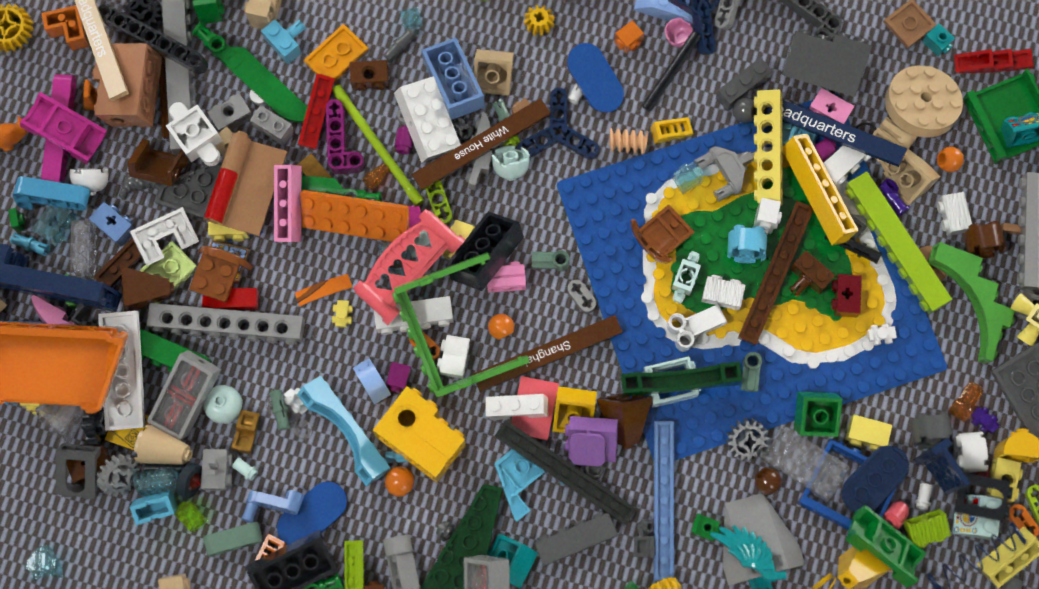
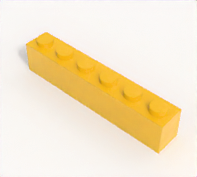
[782,134,859,245]

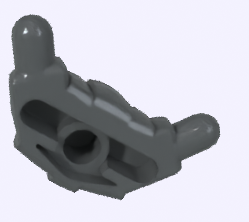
[119,173,162,198]

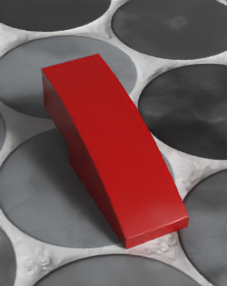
[202,288,259,311]

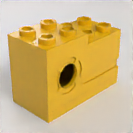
[373,387,465,483]

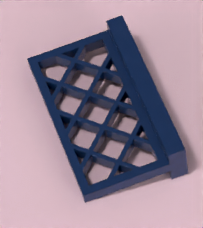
[913,438,970,496]

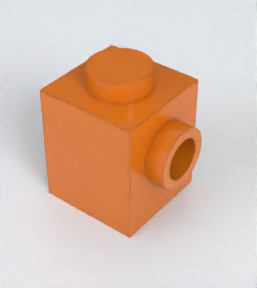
[614,20,644,53]

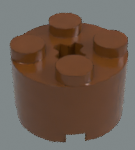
[963,221,1007,260]

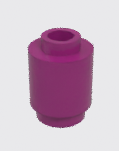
[394,125,414,155]
[814,138,837,162]

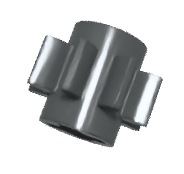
[452,117,474,141]

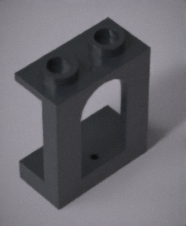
[954,473,1013,523]

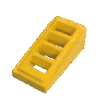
[650,117,694,144]

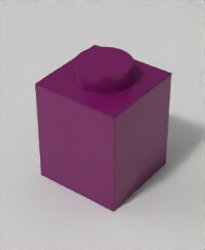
[386,362,412,393]

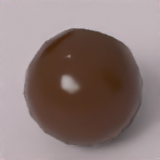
[754,467,782,495]

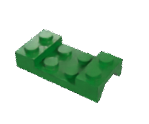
[845,505,926,588]

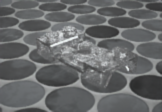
[760,424,850,502]

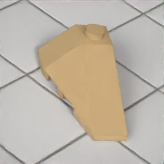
[872,127,941,205]

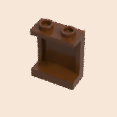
[128,139,188,187]

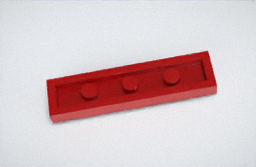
[298,73,335,150]

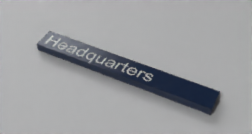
[763,100,907,167]

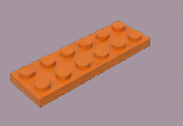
[300,190,409,242]

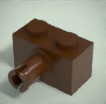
[789,251,835,297]

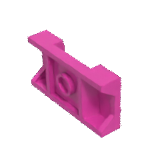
[20,92,107,165]

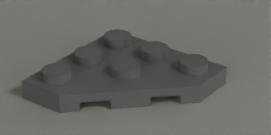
[155,164,221,219]

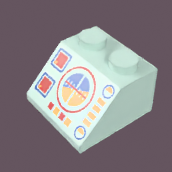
[952,494,1002,540]

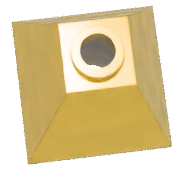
[838,546,891,589]

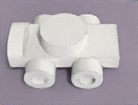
[867,323,897,346]
[283,388,308,415]

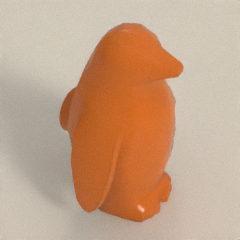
[0,116,28,151]

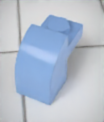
[353,358,391,405]

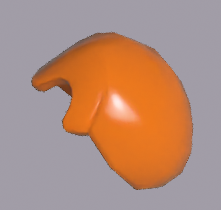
[385,466,415,497]

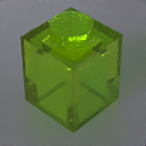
[174,500,208,533]

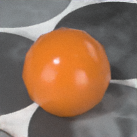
[937,146,964,173]
[488,313,515,340]

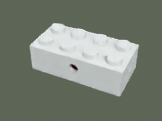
[394,76,461,163]

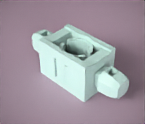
[672,251,701,304]

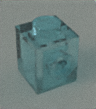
[673,162,704,194]

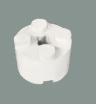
[953,432,988,473]

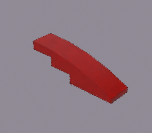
[954,49,1034,73]

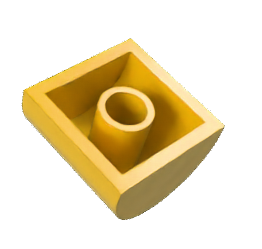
[993,429,1039,463]

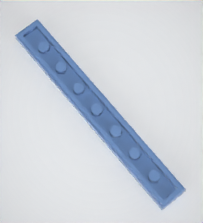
[654,421,674,581]

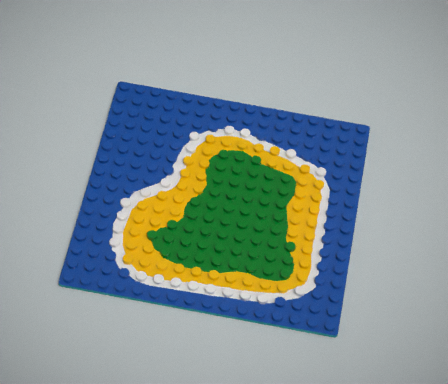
[557,93,947,462]

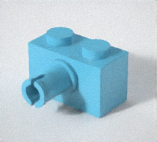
[261,19,306,65]

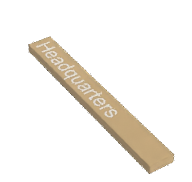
[74,0,129,102]

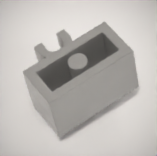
[201,449,233,491]

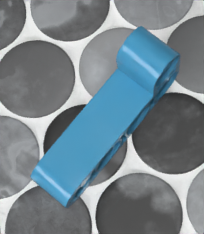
[12,176,91,211]

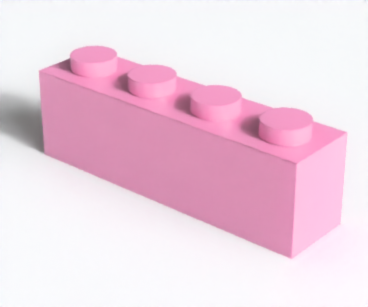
[274,165,301,242]

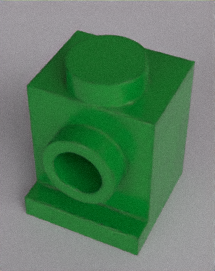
[690,513,721,542]

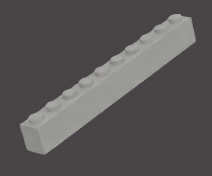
[162,0,197,155]

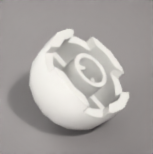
[70,168,109,196]

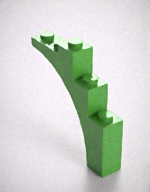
[928,242,1015,364]

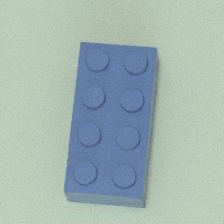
[421,37,485,120]

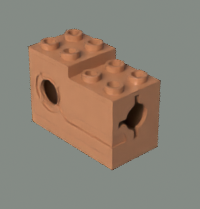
[93,43,162,127]

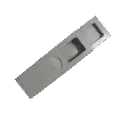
[466,113,493,191]

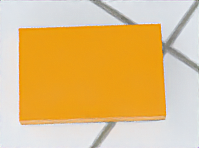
[303,24,369,82]

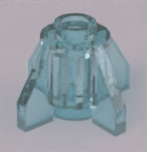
[24,546,63,581]

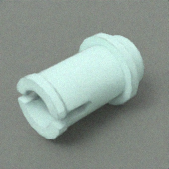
[232,458,258,481]

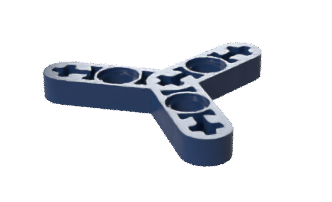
[668,0,720,55]
[517,87,599,160]

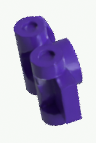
[970,406,999,434]

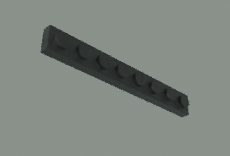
[494,420,637,525]

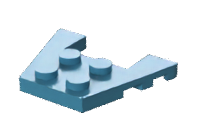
[494,449,563,522]

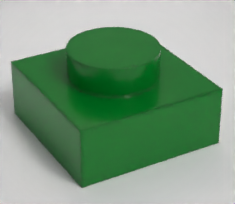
[8,208,26,232]

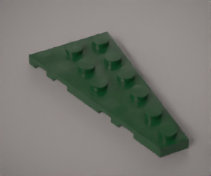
[420,484,503,589]

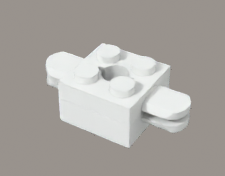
[166,102,223,166]

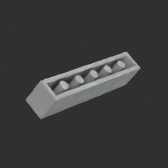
[1017,172,1039,291]

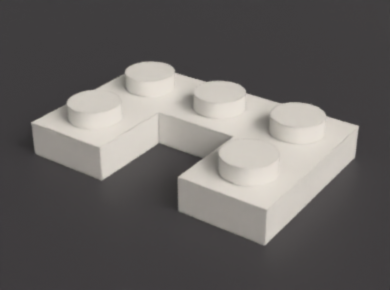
[130,207,199,266]

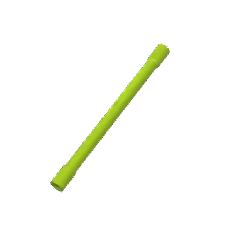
[332,85,425,207]

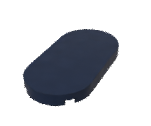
[841,446,909,513]

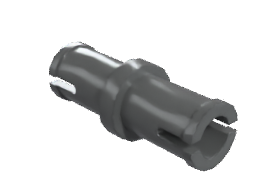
[383,28,417,63]

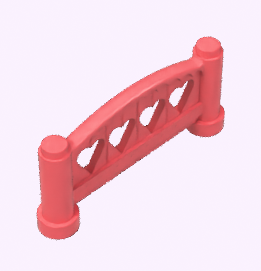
[353,209,466,326]

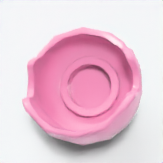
[664,18,693,48]

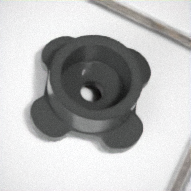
[436,521,455,542]

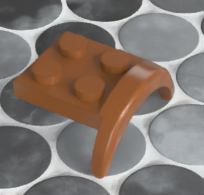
[631,204,694,264]
[189,246,253,303]

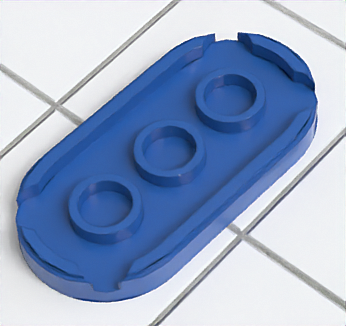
[567,43,624,113]
[277,482,347,545]

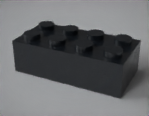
[446,211,524,291]
[247,530,338,589]

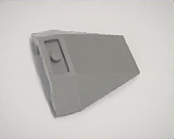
[723,493,805,586]

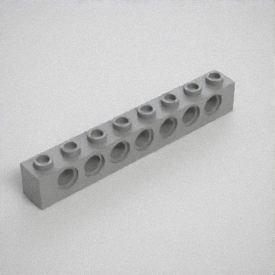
[146,303,305,345]

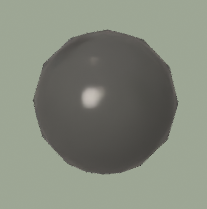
[733,97,757,123]

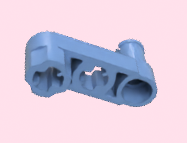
[241,490,304,523]

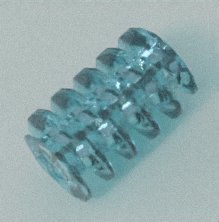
[133,466,179,497]

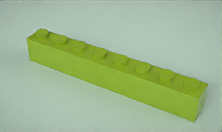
[845,172,952,315]

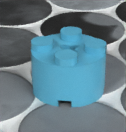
[727,225,767,264]

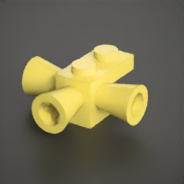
[1010,293,1039,346]

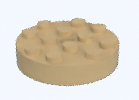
[885,66,963,137]

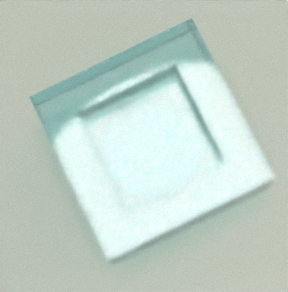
[400,7,422,31]

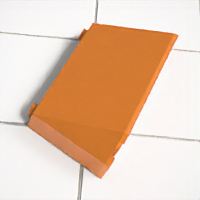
[0,322,128,414]

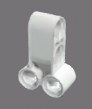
[667,305,727,352]

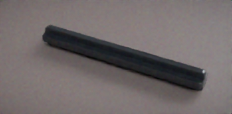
[642,31,701,112]

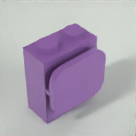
[565,416,618,466]

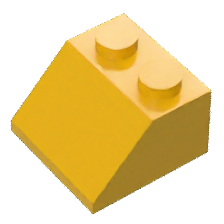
[553,387,597,433]

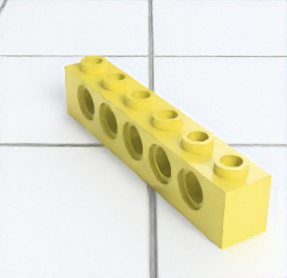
[754,89,783,205]

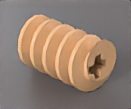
[609,128,648,154]

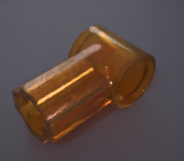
[948,382,984,423]

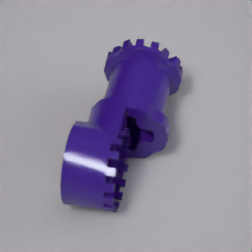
[879,178,911,218]

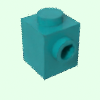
[922,23,955,57]

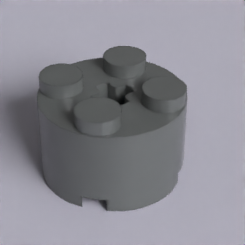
[910,411,954,449]

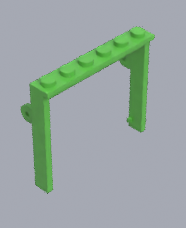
[392,252,530,398]

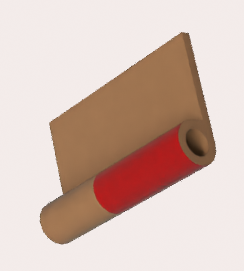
[203,131,288,236]

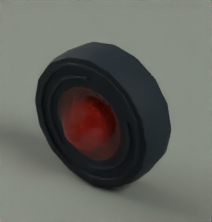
[176,463,202,498]

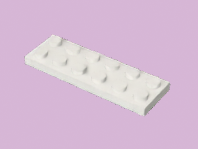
[98,311,146,431]

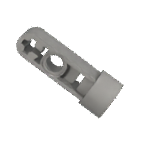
[383,535,420,589]

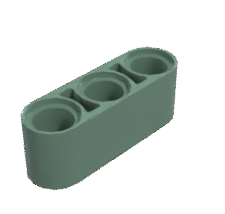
[203,522,263,557]

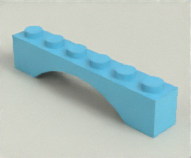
[297,376,390,487]

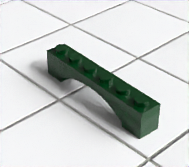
[620,361,742,397]

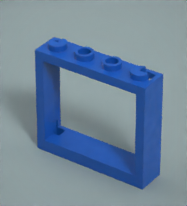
[797,439,897,530]

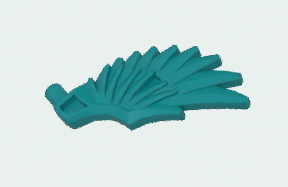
[710,525,787,582]

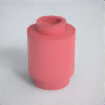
[882,501,909,529]

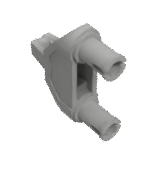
[694,147,754,202]

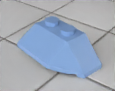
[633,0,705,31]

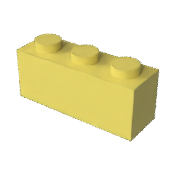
[977,526,1039,588]

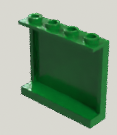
[963,68,1039,165]

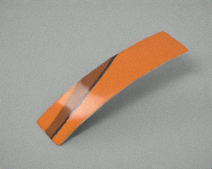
[295,274,352,306]

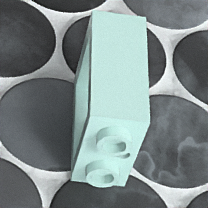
[643,356,701,408]

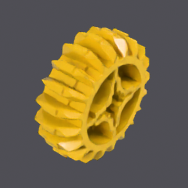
[0,3,34,53]

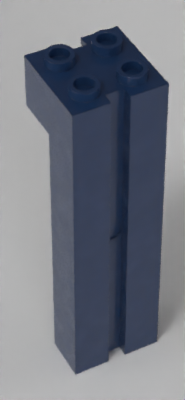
[0,243,122,312]

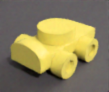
[332,300,353,328]

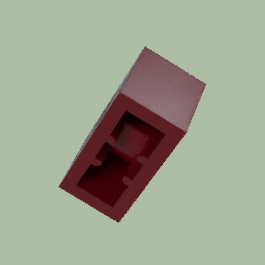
[831,274,862,318]

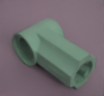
[532,250,570,272]
[741,352,762,392]

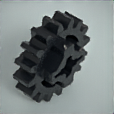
[122,0,163,32]
[81,409,106,446]

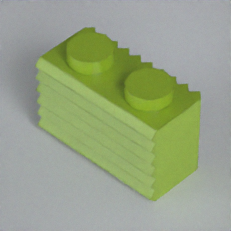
[903,509,951,548]

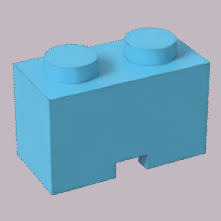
[130,489,178,525]

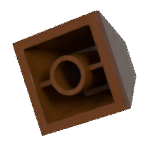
[121,267,174,312]
[597,393,652,449]

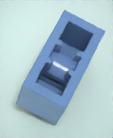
[88,202,135,247]

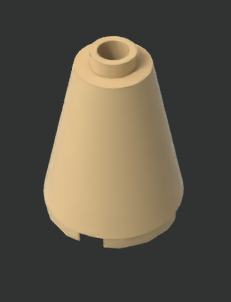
[134,425,193,465]

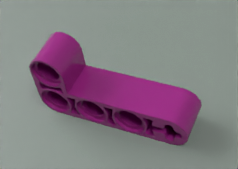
[326,99,365,174]

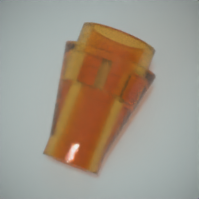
[362,163,390,190]

